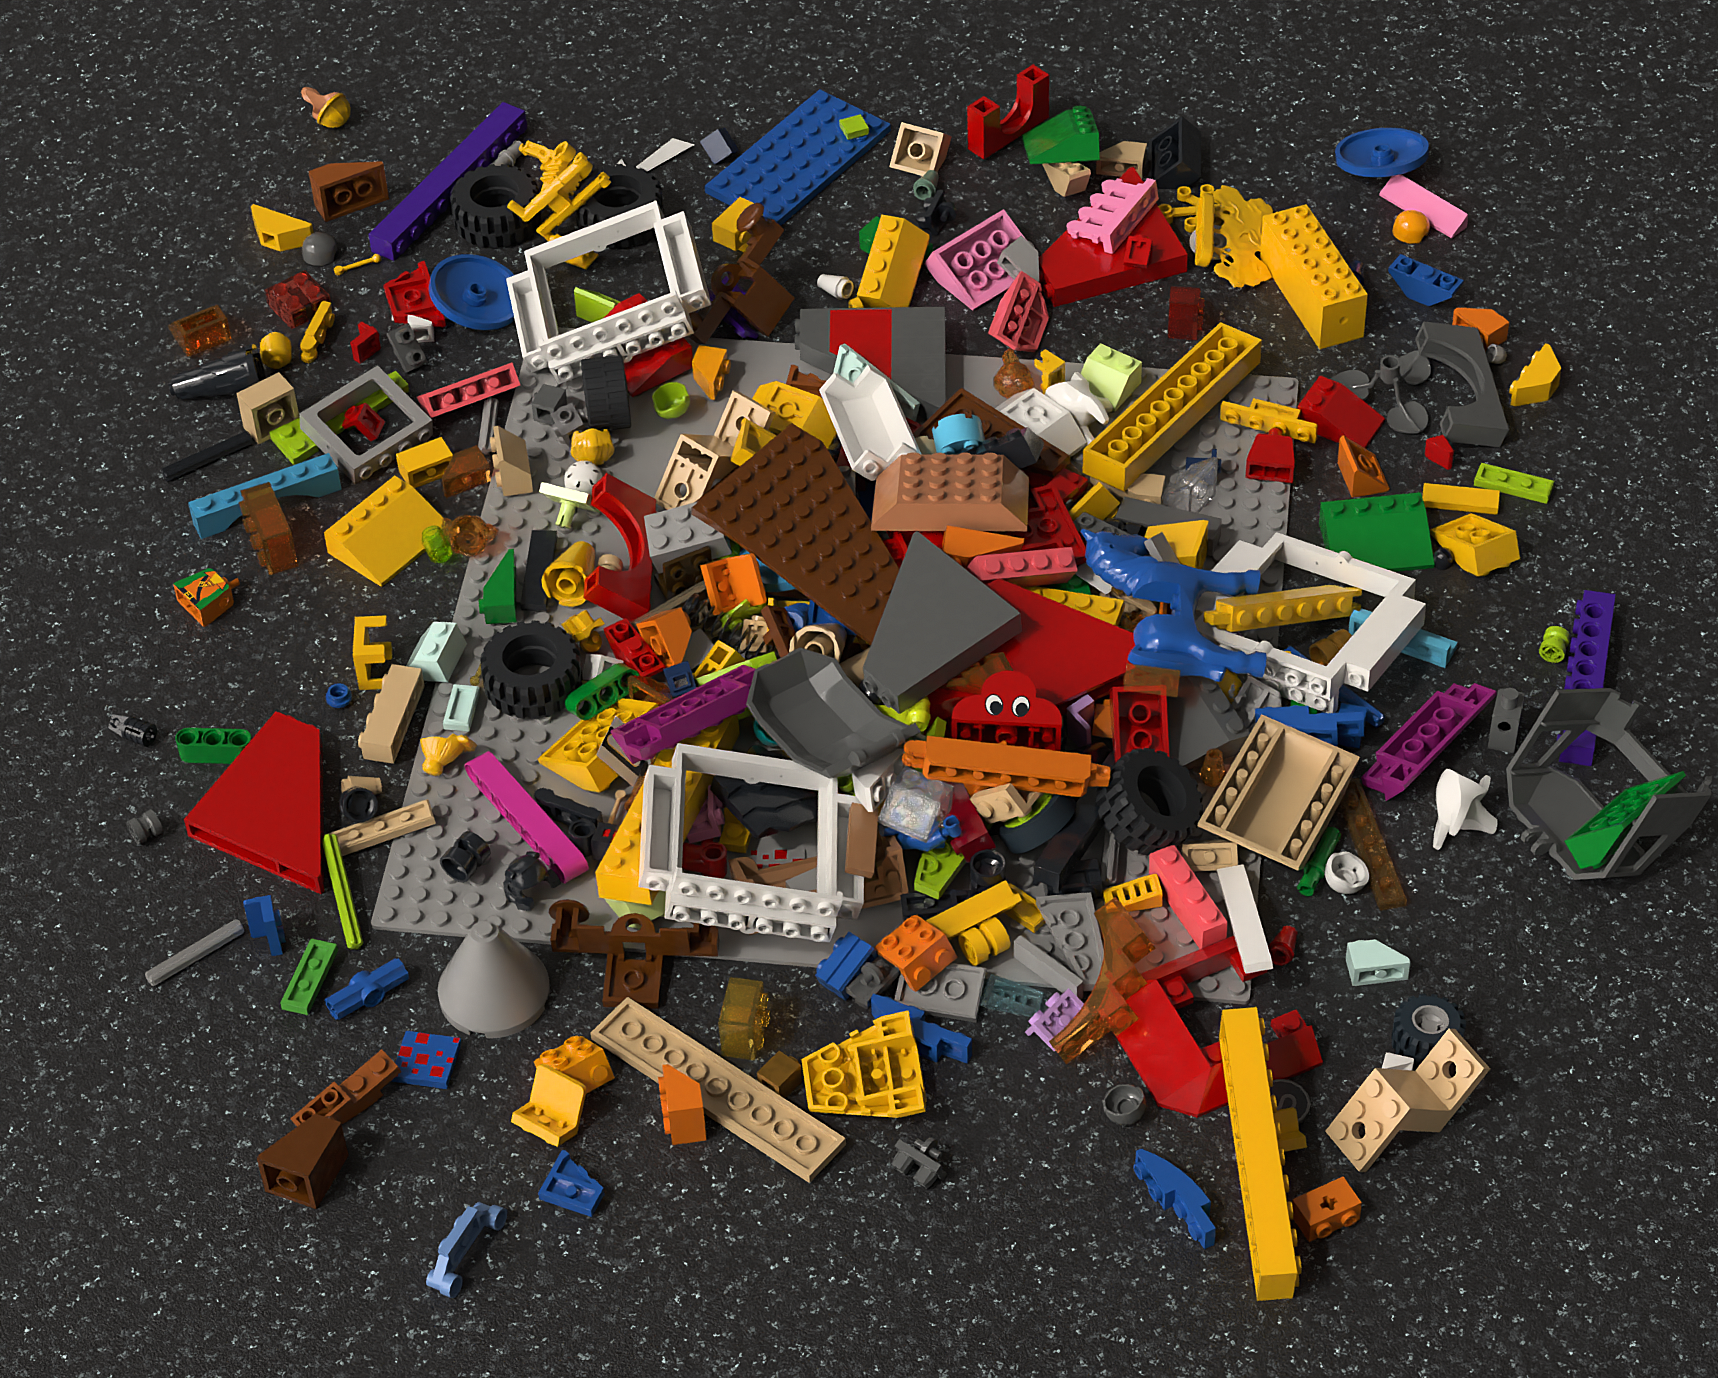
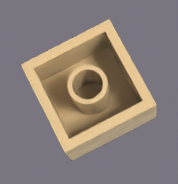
[236,372,299,445]

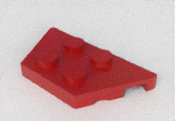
[383,261,446,327]

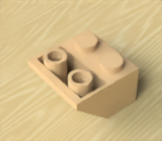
[490,426,533,496]

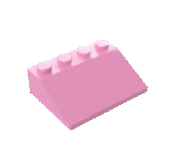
[924,209,1039,311]

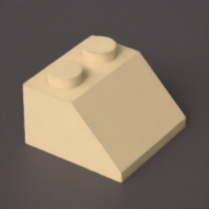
[889,122,952,176]

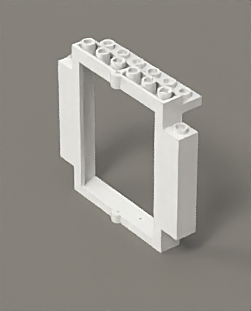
[506,201,711,384]
[1194,532,1426,713]
[638,743,864,942]

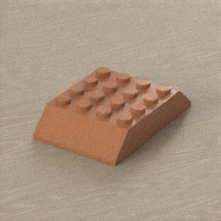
[871,452,1029,531]

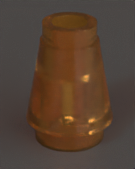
[1200,748,1226,787]

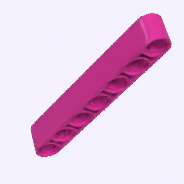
[465,751,589,884]

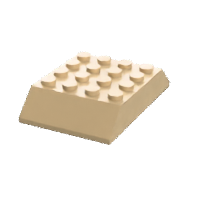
[1197,714,1360,870]

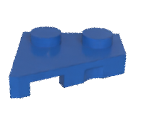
[538,1150,604,1217]

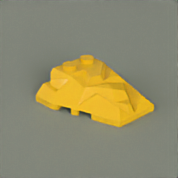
[801,1011,927,1118]

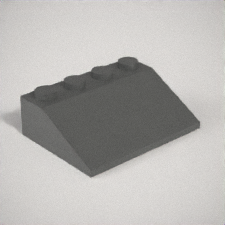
[1128,673,1250,769]

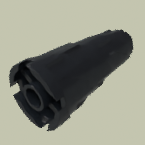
[168,344,266,400]

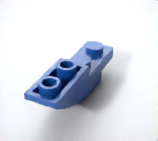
[1255,705,1364,746]
[871,993,972,1064]
[1133,1149,1216,1249]

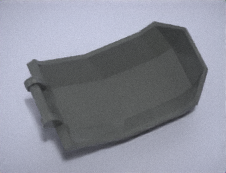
[746,648,921,779]

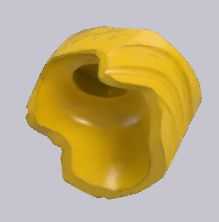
[571,428,614,466]

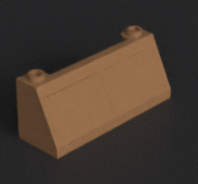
[728,826,909,935]

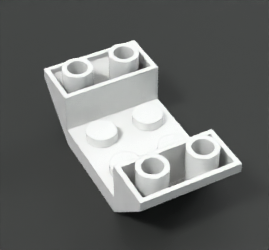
[995,388,1087,457]

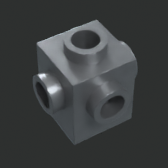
[551,403,588,448]

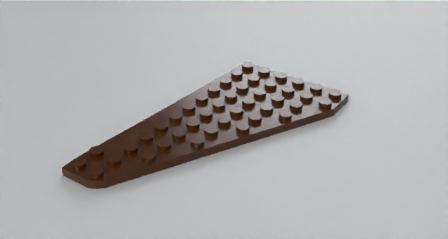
[691,423,900,645]

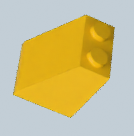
[1142,520,1209,569]

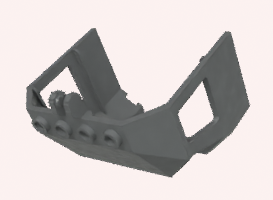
[1506,688,1712,880]

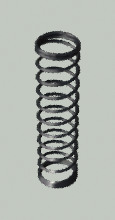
[682,593,781,660]

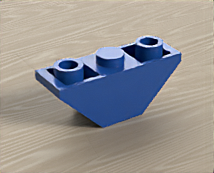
[1388,254,1464,306]

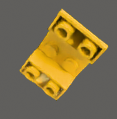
[741,381,838,448]

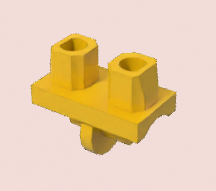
[561,610,605,653]

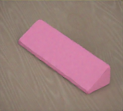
[1379,174,1468,239]

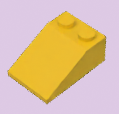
[1430,513,1520,577]

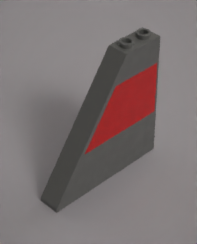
[795,307,946,419]

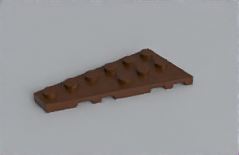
[913,388,1071,477]

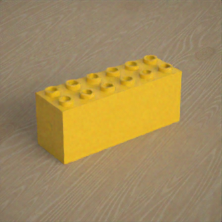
[1260,204,1368,350]

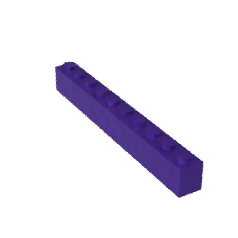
[368,102,527,261]

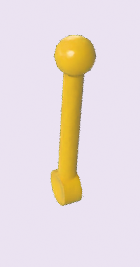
[334,254,381,275]

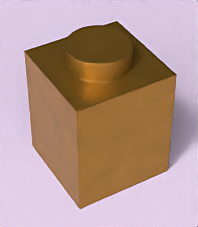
[757,1051,802,1099]

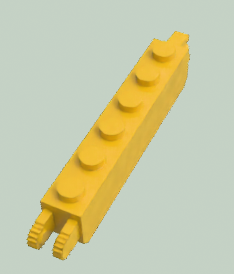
[1203,585,1362,632]

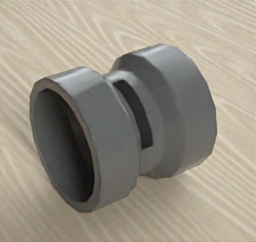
[126,809,163,845]

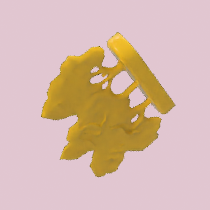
[1195,185,1273,288]

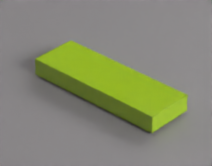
[1474,463,1554,504]

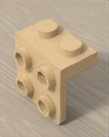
[970,783,1044,824]

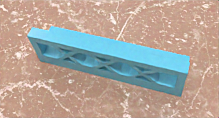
[1349,608,1458,668]

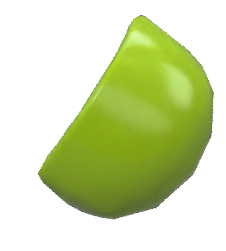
[652,382,690,419]

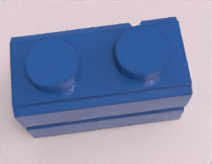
[815,932,879,1000]

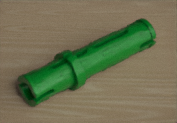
[1297,827,1342,896]

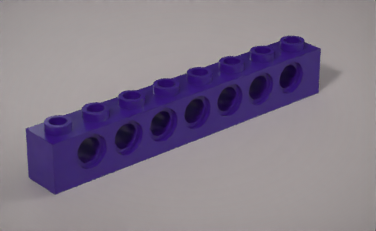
[1557,590,1616,766]

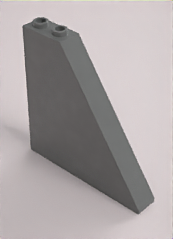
[863,531,1022,714]

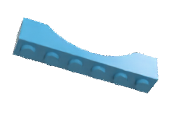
[188,453,342,539]

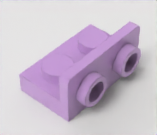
[1025,988,1092,1051]

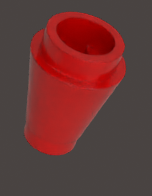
[1268,926,1298,965]

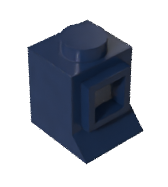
[663,661,697,699]

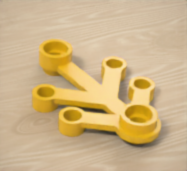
[1158,184,1230,233]

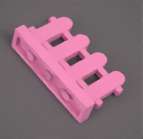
[1067,178,1159,254]

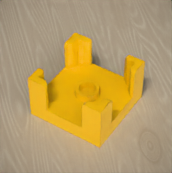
[353,615,392,690]

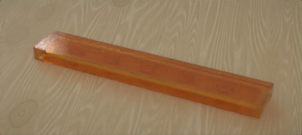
[1339,777,1407,911]

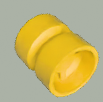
[958,917,1010,966]

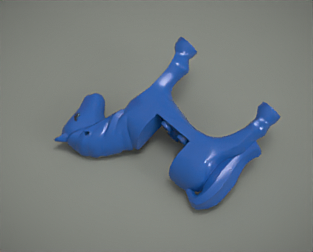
[1080,529,1267,682]

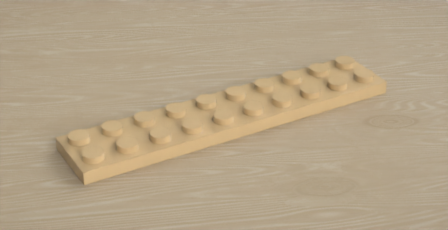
[591,997,846,1183]

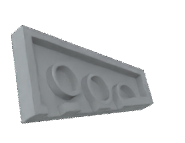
[1036,892,1111,991]

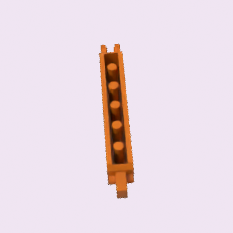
[902,736,1111,797]

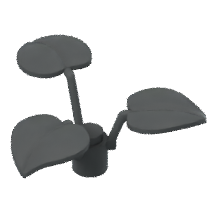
[1328,350,1431,434]

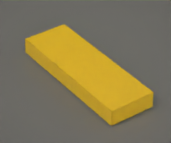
[1422,483,1500,514]

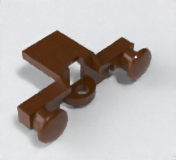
[688,203,795,345]
[549,899,720,1009]

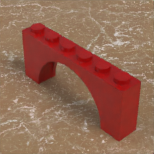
[583,473,657,622]

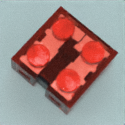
[264,270,332,329]

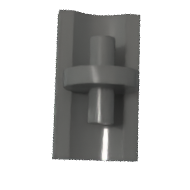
[386,323,428,373]
[846,956,900,1009]
[891,1137,947,1189]

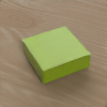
[839,114,869,140]

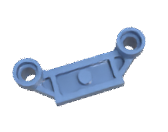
[426,1202,507,1298]

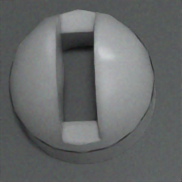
[1486,344,1507,365]

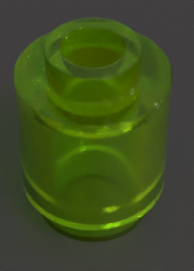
[421,525,453,563]

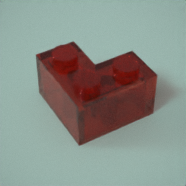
[1168,286,1205,340]

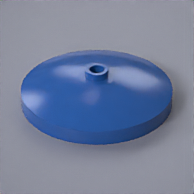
[1335,128,1429,177]
[428,254,515,330]

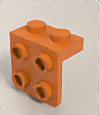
[700,553,767,616]
[875,915,958,992]

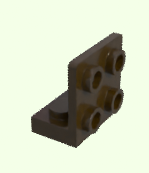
[654,546,712,601]

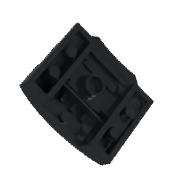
[710,750,818,839]

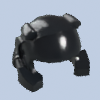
[503,851,561,911]

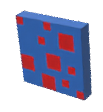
[392,1031,461,1089]

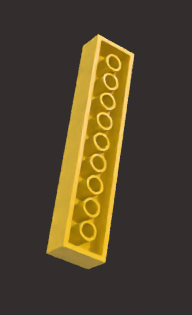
[1082,322,1262,491]
[595,715,740,905]
[1219,1007,1301,1301]

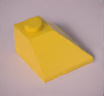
[1068,481,1120,521]

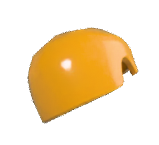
[1392,210,1430,244]

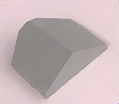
[1232,676,1282,733]

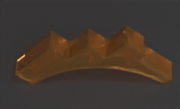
[1049,896,1156,1064]

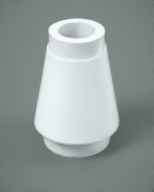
[817,274,853,300]

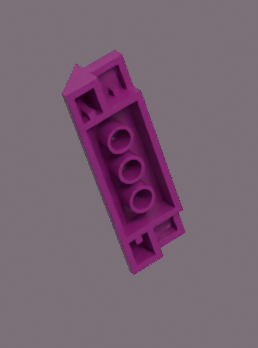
[611,665,755,764]
[1361,683,1497,801]

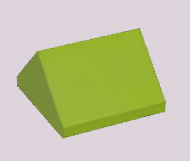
[574,287,621,323]

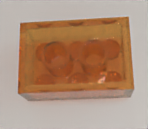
[239,482,298,575]

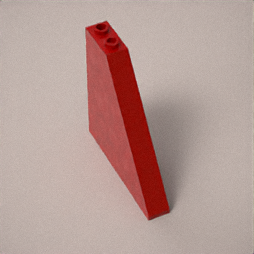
[1038,167,1188,307]
[983,578,1150,716]
[184,711,324,894]

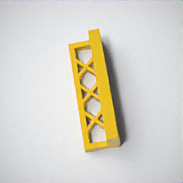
[926,880,1022,941]

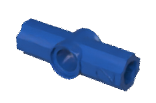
[325,958,409,1020]

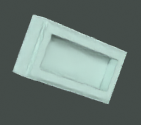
[443,684,480,732]

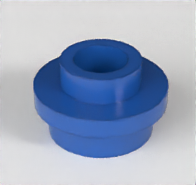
[326,683,352,708]

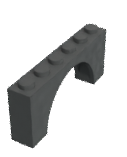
[1415,321,1509,447]

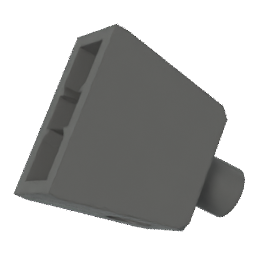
[1488,688,1525,753]

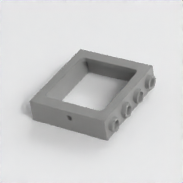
[299,365,433,484]

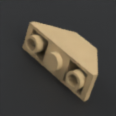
[1042,162,1091,197]

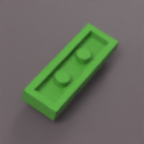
[281,939,338,1015]

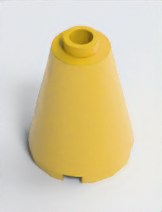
[542,541,595,607]

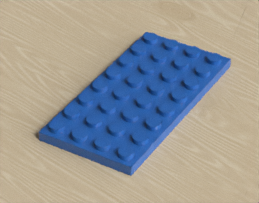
[705,89,891,226]

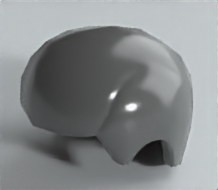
[302,232,338,266]
[1102,1084,1146,1125]

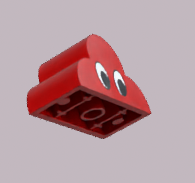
[952,670,1062,751]

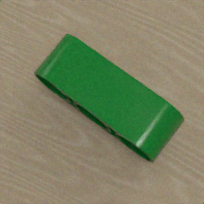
[565,663,640,720]
[175,728,252,764]

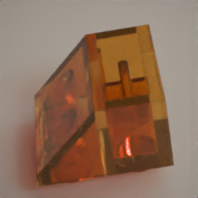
[168,305,231,357]

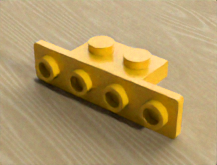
[1220,398,1318,443]

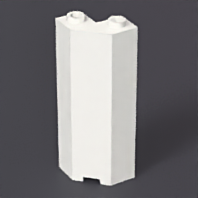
[819,365,922,481]

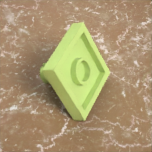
[539,482,600,529]

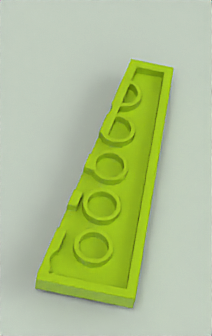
[269,371,409,465]

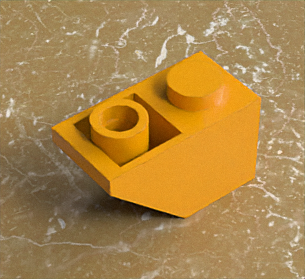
[692,345,731,400]

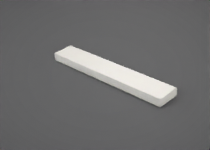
[1217,864,1273,974]

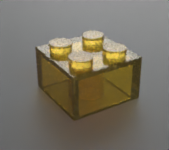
[718,977,770,1060]

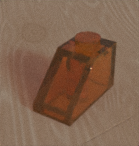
[442,445,491,498]

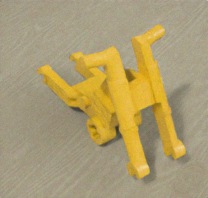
[507,140,611,242]

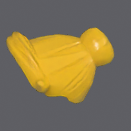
[420,733,477,776]

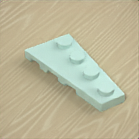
[833,343,920,422]

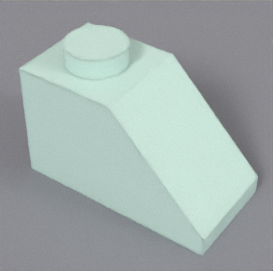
[1346,939,1410,986]

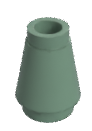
[913,170,939,200]

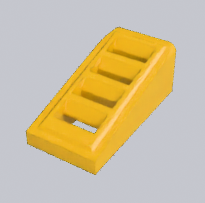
[1102,874,1163,915]

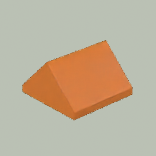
[1337,435,1390,498]

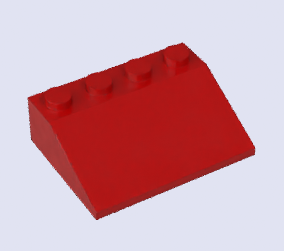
[604,293,693,397]

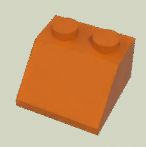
[636,607,692,668]

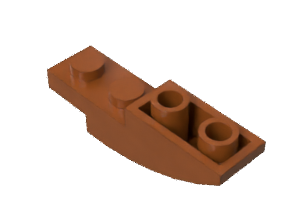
[290,1049,402,1126]

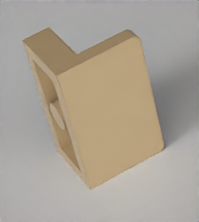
[1180,839,1238,871]

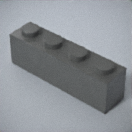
[1115,496,1222,557]

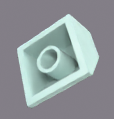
[406,622,467,682]

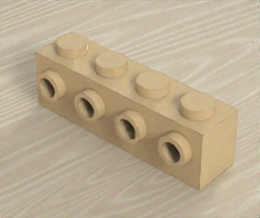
[358,664,425,764]

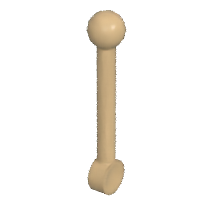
[607,790,626,824]

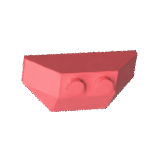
[988,271,1049,352]

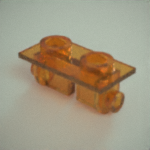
[1123,664,1180,697]

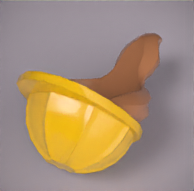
[301,87,350,128]

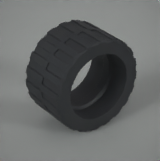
[581,355,631,432]

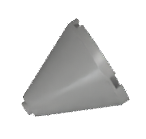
[438,921,550,1038]

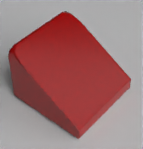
[1425,435,1454,470]

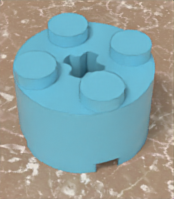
[932,414,985,455]

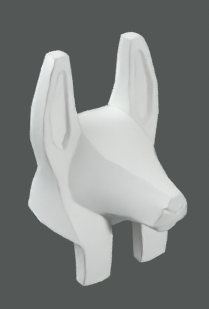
[1045,372,1113,445]
[1433,769,1498,850]

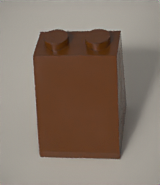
[257,1113,349,1209]

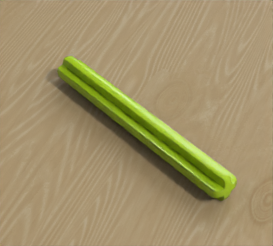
[322,834,363,950]

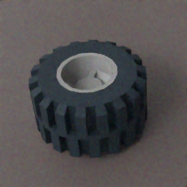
[1391,994,1466,1069]

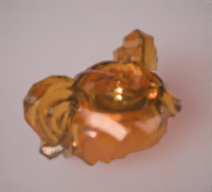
[993,348,1035,398]
[441,515,499,557]

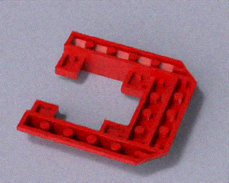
[1105,936,1323,1118]

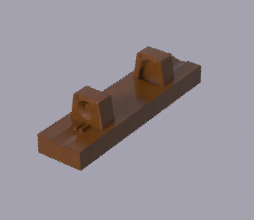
[761,605,796,658]

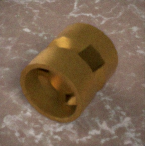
[1309,629,1352,666]

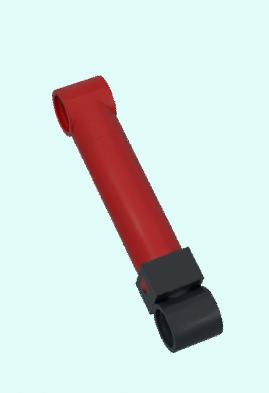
[569,819,728,878]

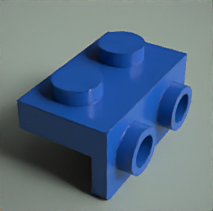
[243,895,286,956]

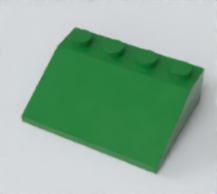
[1022,106,1100,164]
[1319,492,1434,572]
[1564,771,1686,869]

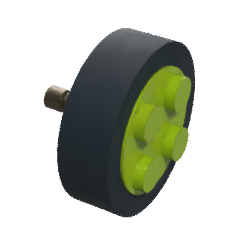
[995,793,1076,854]

